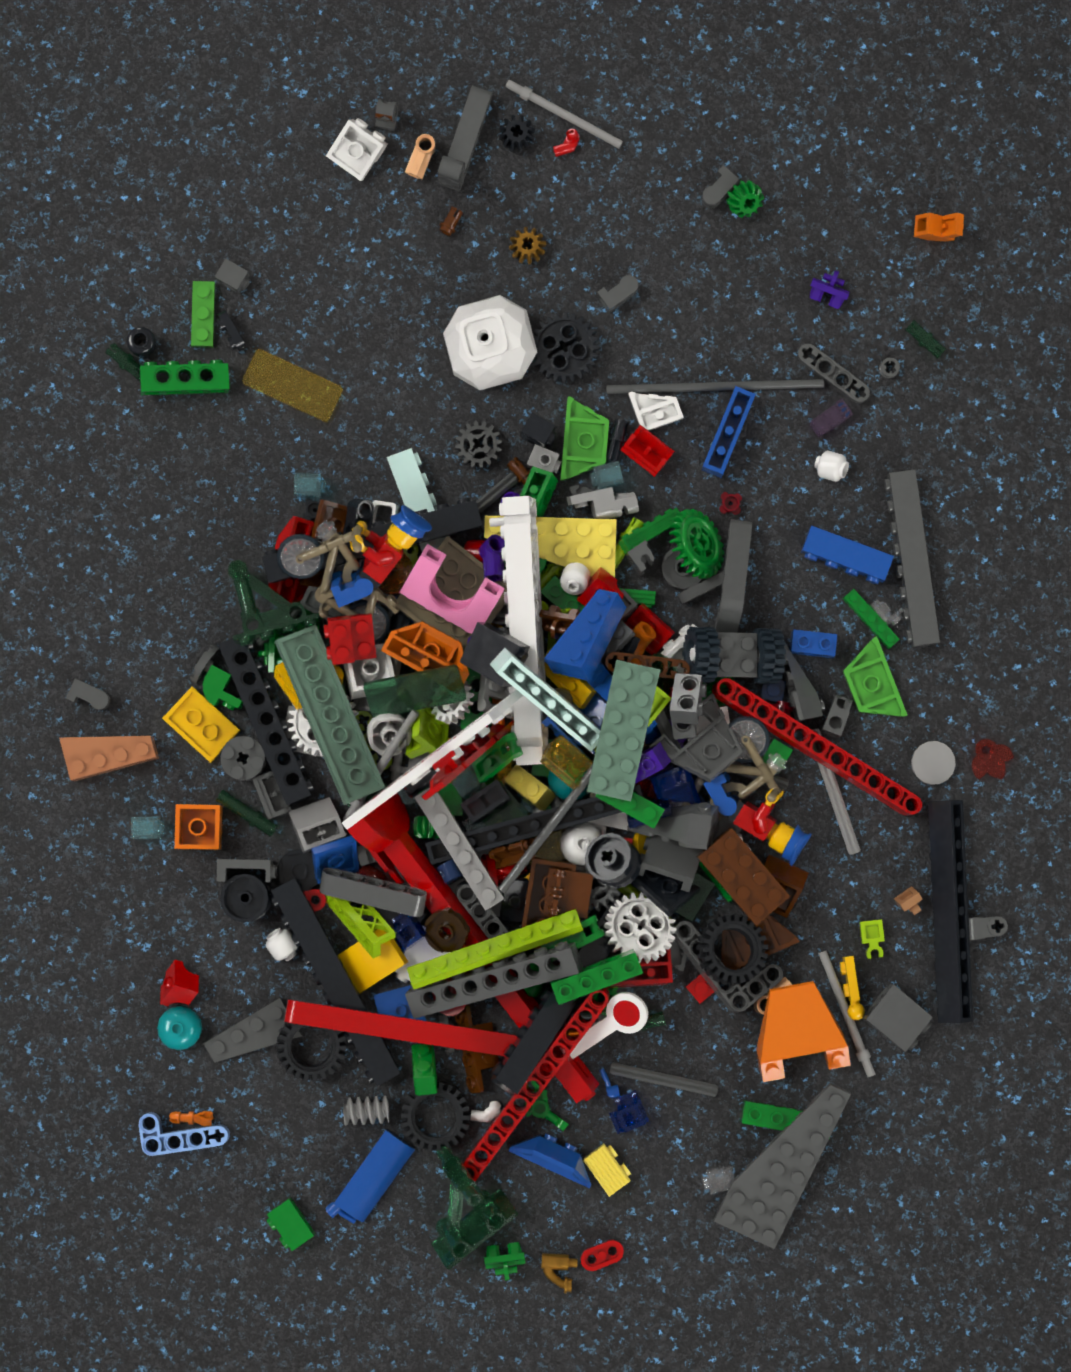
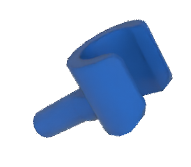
[599,1068,620,1098]
[325,1202,356,1224]

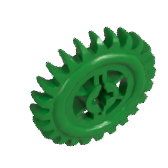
[669,509,724,579]

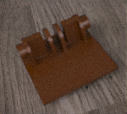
[543,868,593,919]

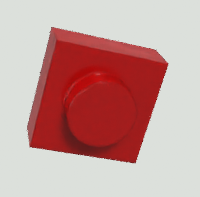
[685,974,714,1004]

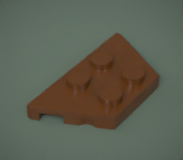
[721,914,800,970]

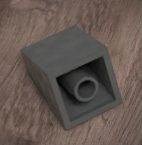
[862,983,933,1052]

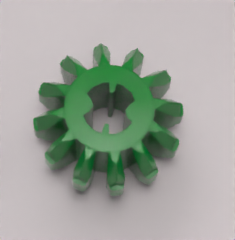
[726,180,764,218]
[413,816,439,838]

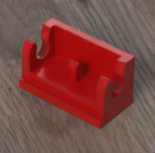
[621,425,675,477]

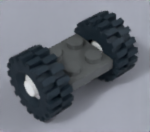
[682,627,786,684]

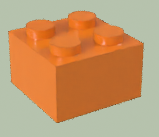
[174,804,223,850]

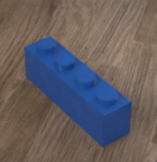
[701,386,756,478]
[801,526,894,584]

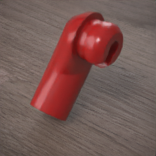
[553,129,580,157]

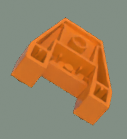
[756,981,851,1082]

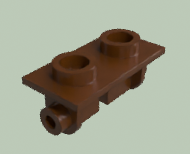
[488,838,535,869]

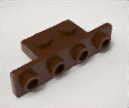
[455,1004,499,1093]

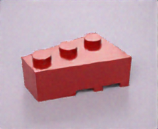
[606,949,673,988]

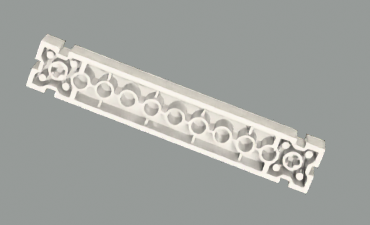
[489,496,550,765]

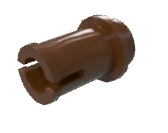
[439,207,463,236]
[507,457,531,485]

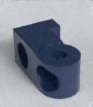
[437,859,464,885]

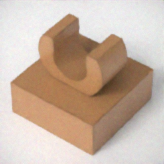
[894,886,923,915]

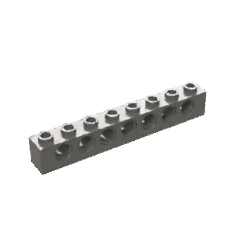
[405,941,583,1019]

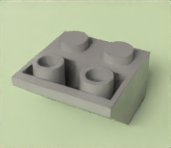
[288,797,346,853]

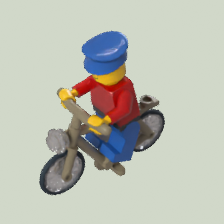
[277,505,432,644]
[661,716,812,866]

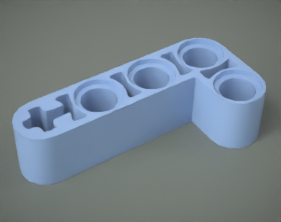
[139,1112,230,1156]

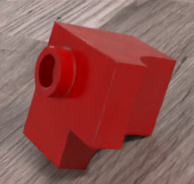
[577,567,624,606]
[160,959,199,1006]

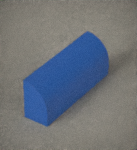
[334,1129,415,1222]

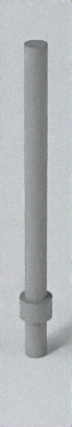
[505,79,623,149]
[343,709,419,820]
[818,950,876,1078]

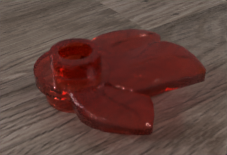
[972,739,1014,779]

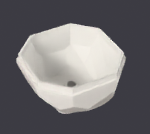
[443,295,537,390]

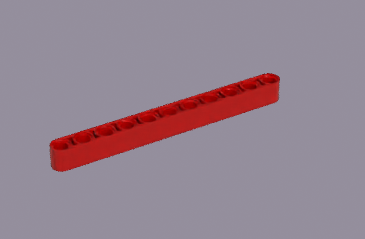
[712,678,922,816]
[458,987,610,1184]
[284,1000,518,1056]

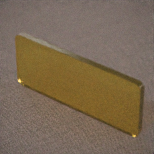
[242,349,343,422]

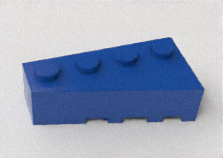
[544,589,626,681]

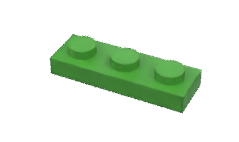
[191,281,215,348]

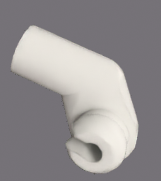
[470,1101,502,1123]

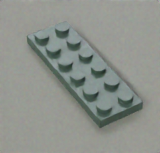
[587,660,660,802]

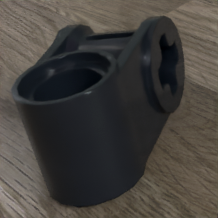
[343,498,375,534]

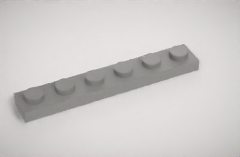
[414,788,505,911]

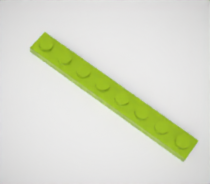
[407,909,583,990]

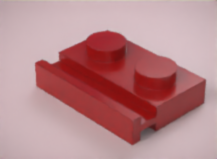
[625,603,675,656]

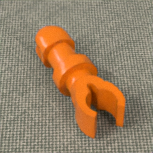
[169,1111,213,1126]

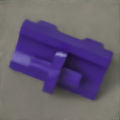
[810,270,850,309]

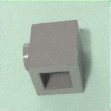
[527,444,562,474]

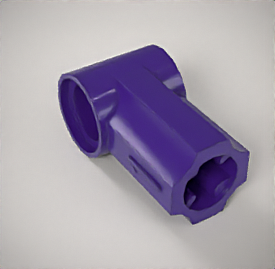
[479,535,505,582]

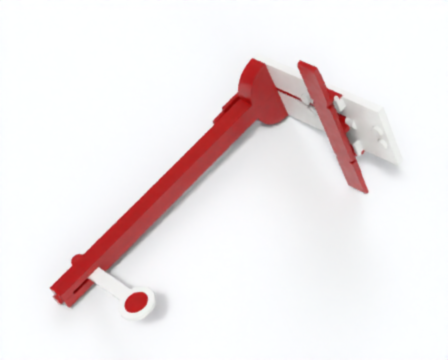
[342,690,648,1103]

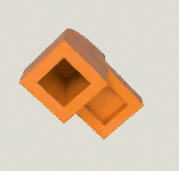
[914,213,964,241]

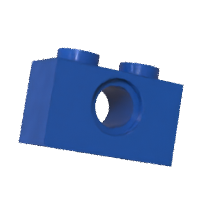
[789,629,837,658]

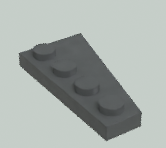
[203,998,303,1063]

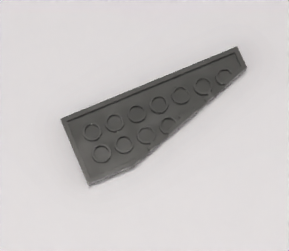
[714,1082,851,1249]

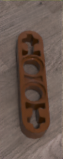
[603,652,690,680]

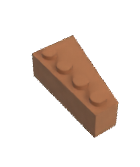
[59,736,159,781]

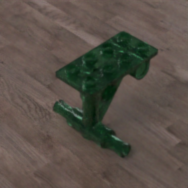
[228,560,321,646]
[432,1147,518,1270]

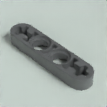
[797,344,870,404]

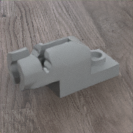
[567,487,639,519]

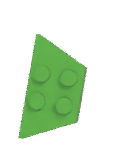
[560,396,609,481]
[843,636,907,717]

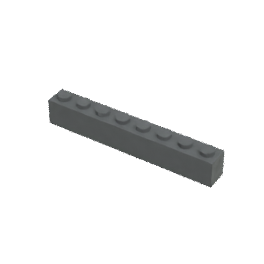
[884,470,940,648]

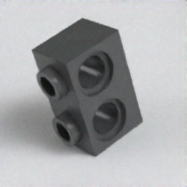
[670,673,707,724]

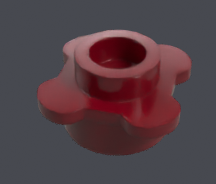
[719,492,742,515]

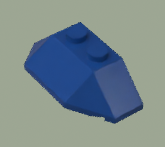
[508,1133,591,1189]

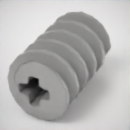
[343,1096,389,1126]

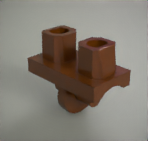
[539,605,580,639]

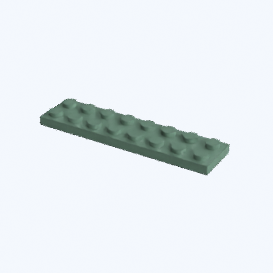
[274,625,385,805]

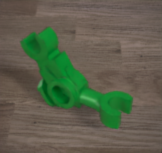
[524,1081,569,1131]

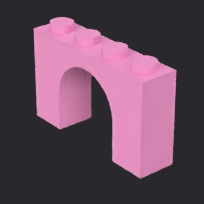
[399,544,505,634]

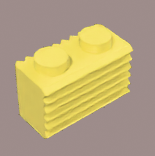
[504,765,556,811]
[583,1144,631,1197]

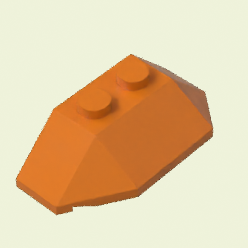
[381,621,470,694]

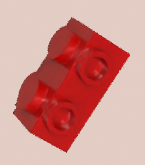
[323,613,377,665]

